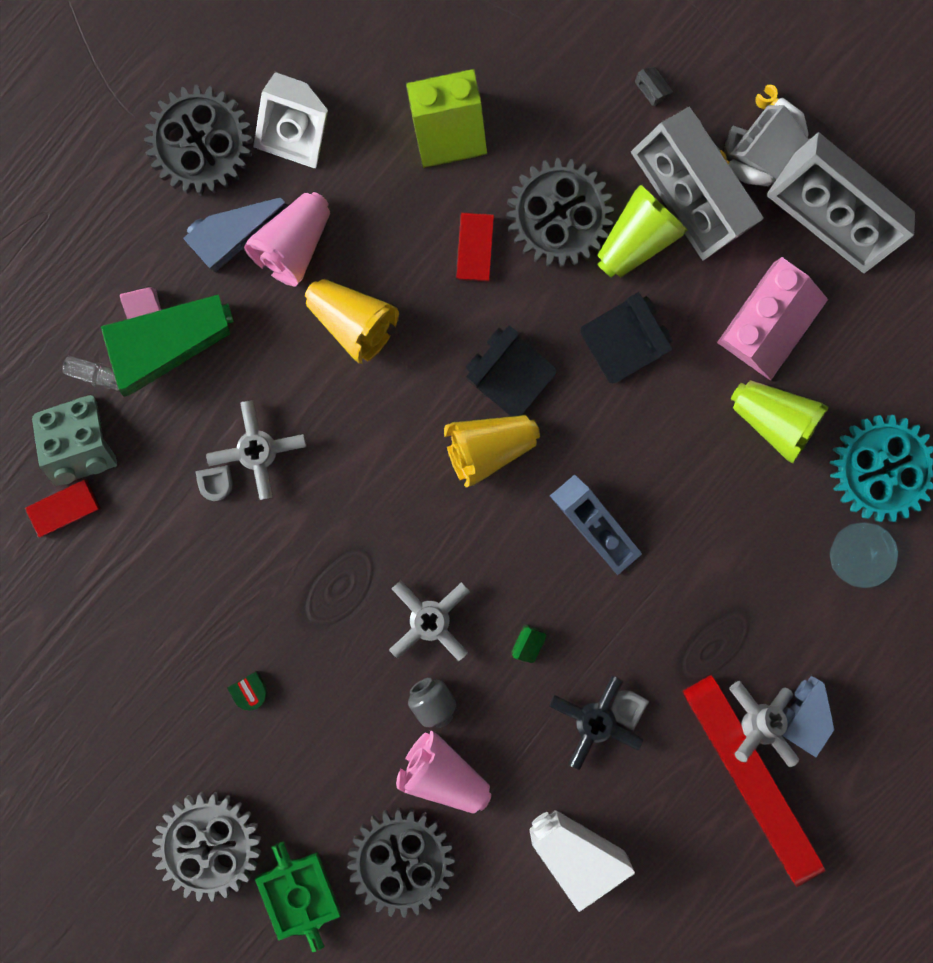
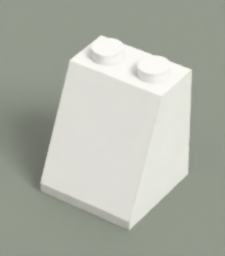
[529,810,635,912]

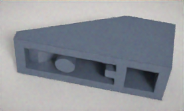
[183,197,288,273]
[550,474,642,575]

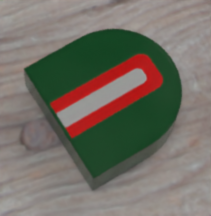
[227,671,267,711]

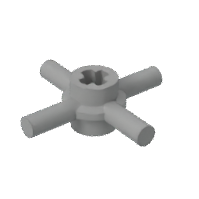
[206,400,307,500]
[389,580,470,661]
[730,681,799,767]

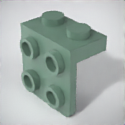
[32,395,117,487]

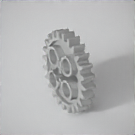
[152,792,261,902]

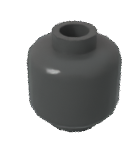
[408,678,457,728]

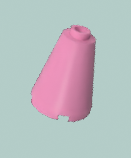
[244,192,330,287]
[396,731,491,813]

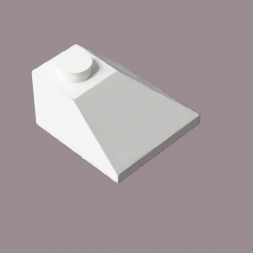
[253,72,328,168]

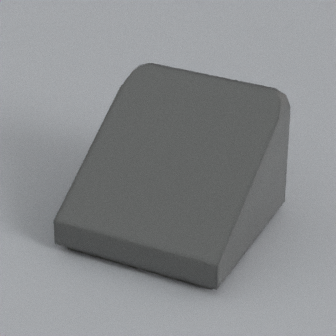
[635,67,673,107]

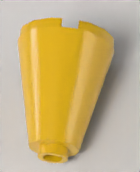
[305,279,399,364]
[444,415,540,487]

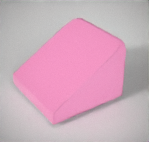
[120,287,161,319]

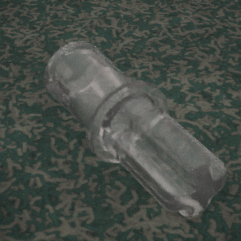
[62,356,119,391]

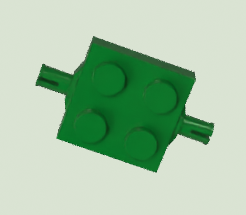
[255,842,341,952]

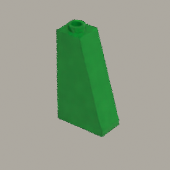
[101,294,234,397]

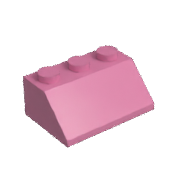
[717,257,828,380]

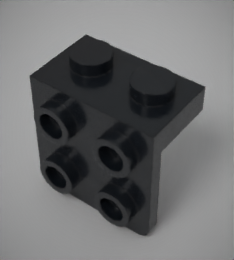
[580,292,673,384]
[465,325,556,417]

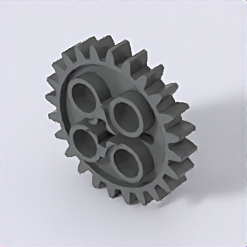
[144,85,253,195]
[506,158,614,268]
[347,807,455,918]

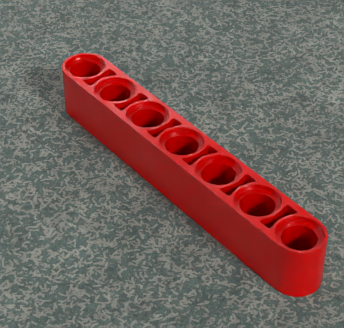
[682,675,826,888]

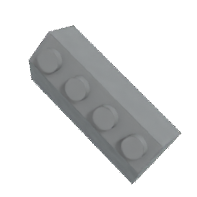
[631,106,764,261]
[767,132,915,273]

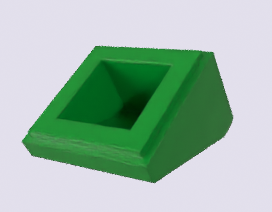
[511,624,546,663]

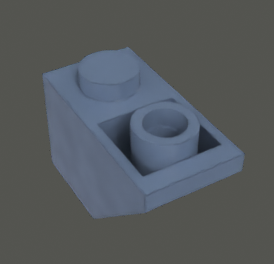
[782,676,834,757]

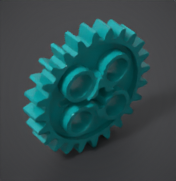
[830,415,933,522]

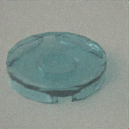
[830,522,898,588]

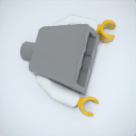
[720,85,809,186]

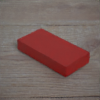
[456,213,494,282]
[25,479,101,538]

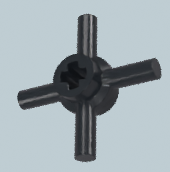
[549,675,643,770]

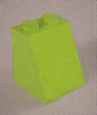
[406,69,487,168]

